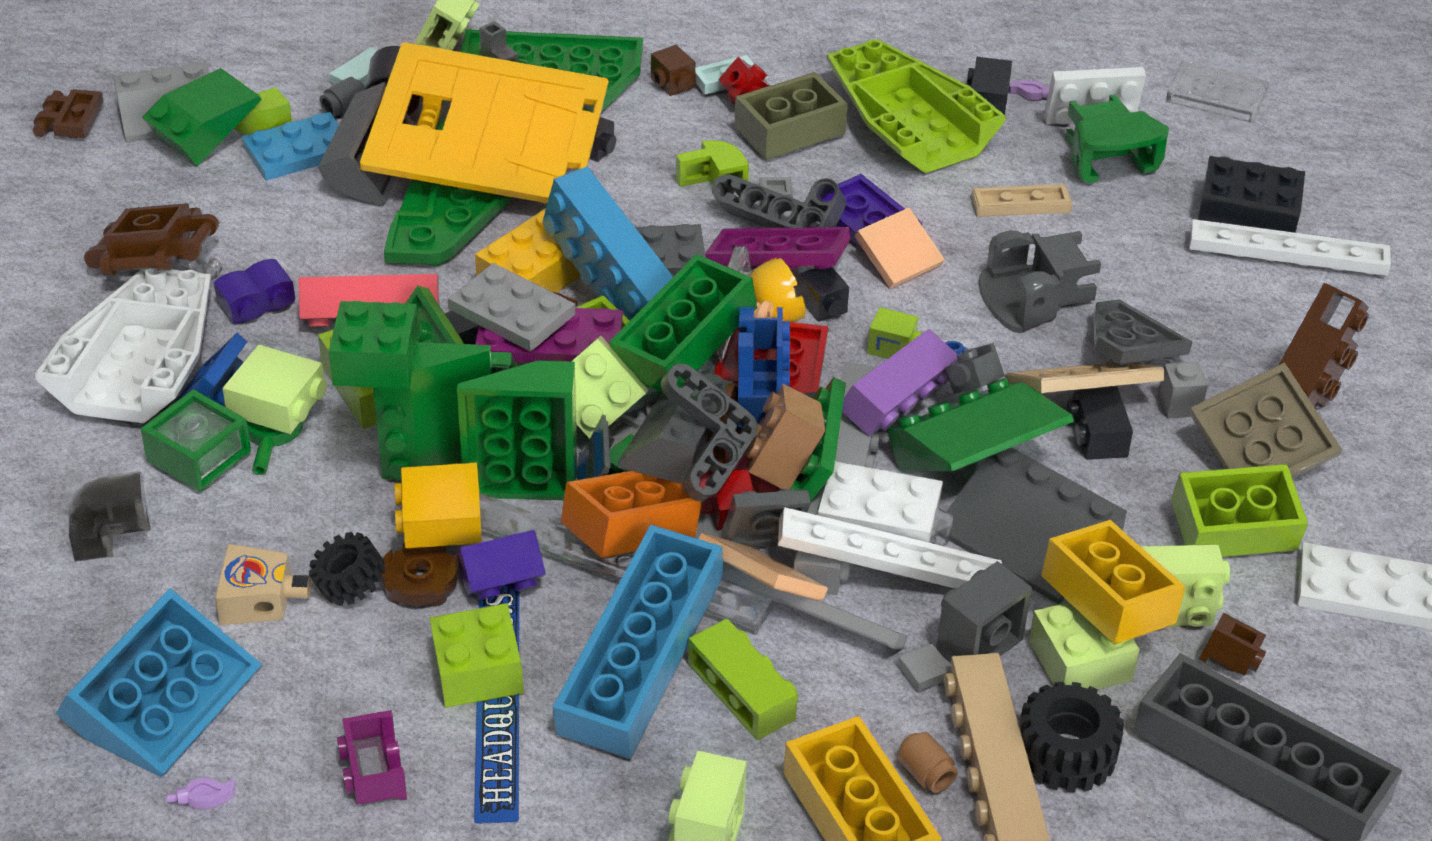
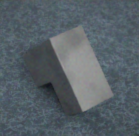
[479,21,519,62]

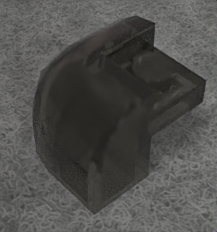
[68,471,151,562]

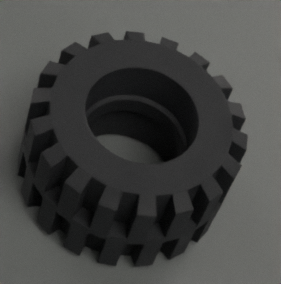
[1019,681,1124,793]

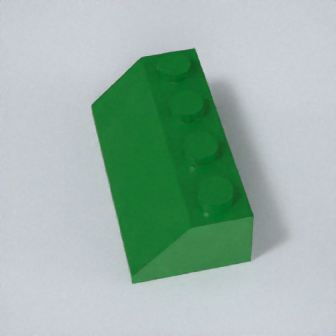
[609,254,758,394]

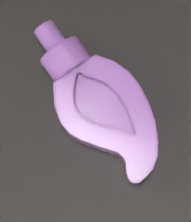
[1009,80,1050,100]
[166,777,235,809]

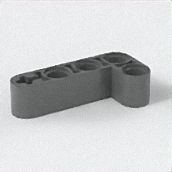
[712,174,846,228]

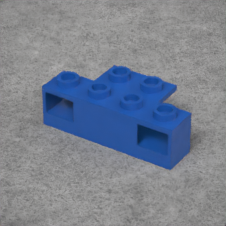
[738,307,790,427]

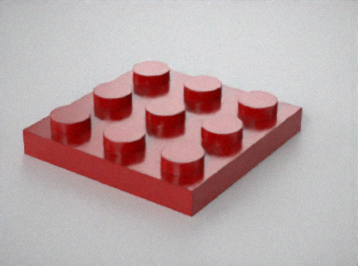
[714,322,829,394]

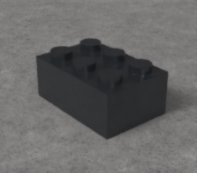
[1198,156,1305,233]

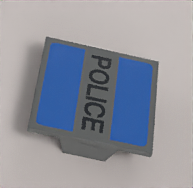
[577,414,615,480]

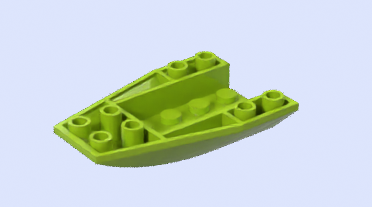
[827,39,1006,173]

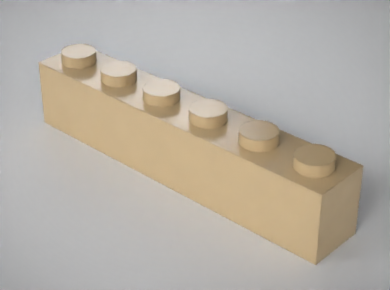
[944,653,1050,841]

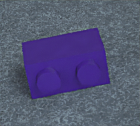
[455,530,546,600]

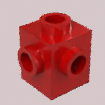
[718,57,771,104]

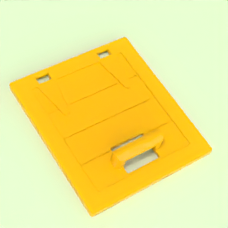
[360,42,608,203]

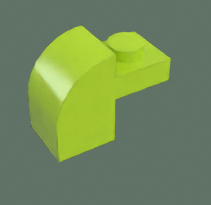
[235,80,292,135]
[676,140,749,187]

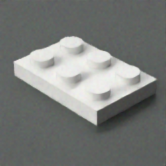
[1044,67,1146,125]
[818,462,943,543]

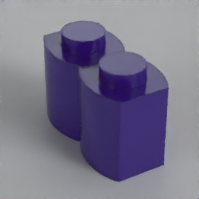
[213,259,296,324]

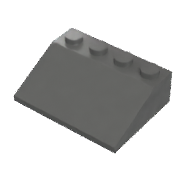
[935,447,1127,604]

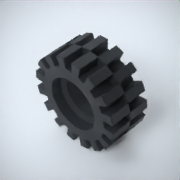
[309,532,385,606]

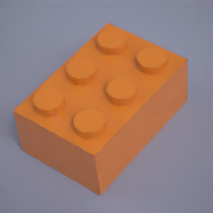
[560,471,702,558]

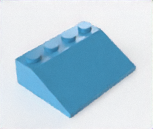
[56,588,262,777]

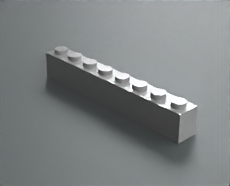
[794,362,881,595]

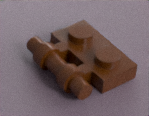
[32,89,104,138]

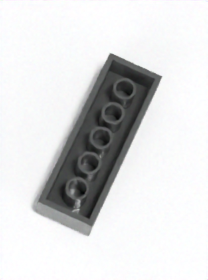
[1134,653,1402,841]

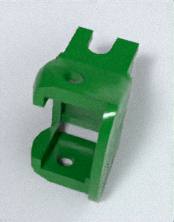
[1065,94,1169,183]

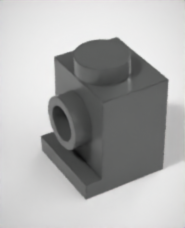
[945,343,1005,394]

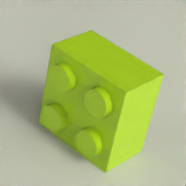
[429,603,524,708]

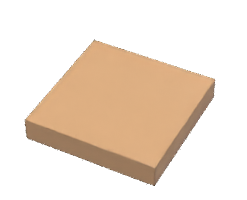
[855,208,945,289]

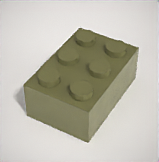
[734,72,848,160]

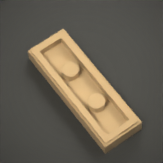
[971,184,1072,217]

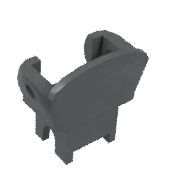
[979,230,1101,333]

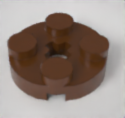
[381,542,458,607]

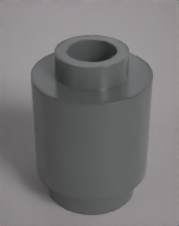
[320,77,365,117]

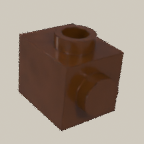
[651,45,696,96]

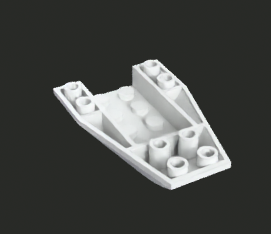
[35,268,211,423]

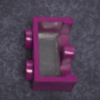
[337,710,407,805]

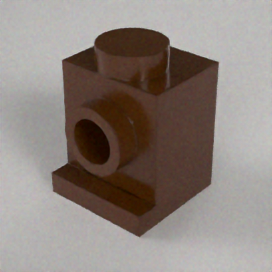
[1199,613,1266,676]

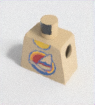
[215,544,311,625]

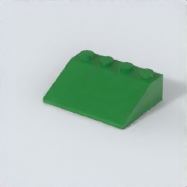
[373,342,492,480]
[457,361,577,501]
[887,378,1074,471]

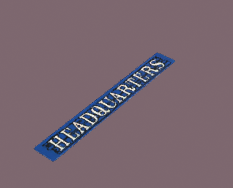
[474,585,520,824]

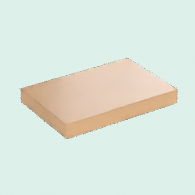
[699,533,828,601]

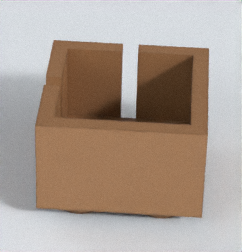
[745,384,825,489]

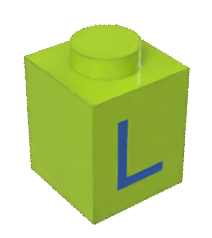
[867,307,922,359]

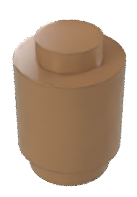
[898,732,958,793]

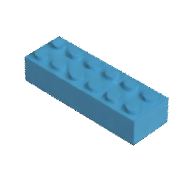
[542,166,673,320]
[552,524,724,759]

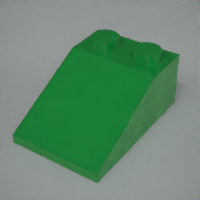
[142,68,262,167]

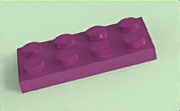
[705,227,851,269]
[476,308,623,363]

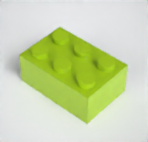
[1171,464,1308,557]

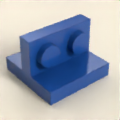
[175,333,248,407]

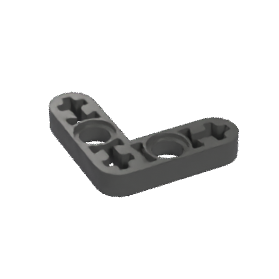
[661,363,758,501]

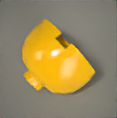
[749,258,806,322]

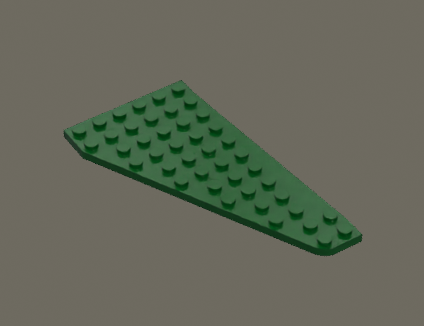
[384,29,643,266]

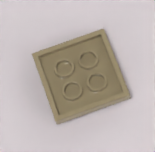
[1189,362,1342,479]

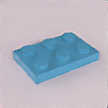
[242,112,339,181]

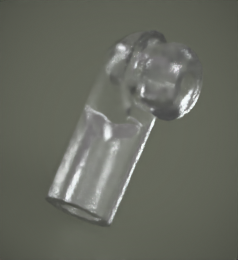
[172,256,223,280]

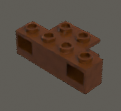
[1279,283,1369,410]

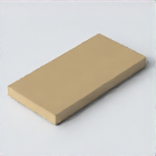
[1005,363,1164,393]

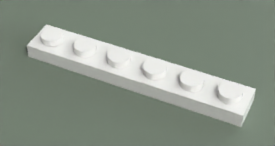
[1190,219,1391,276]
[778,507,1002,589]

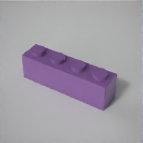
[842,329,958,436]

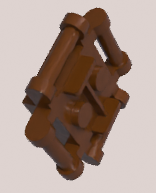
[84,203,219,276]

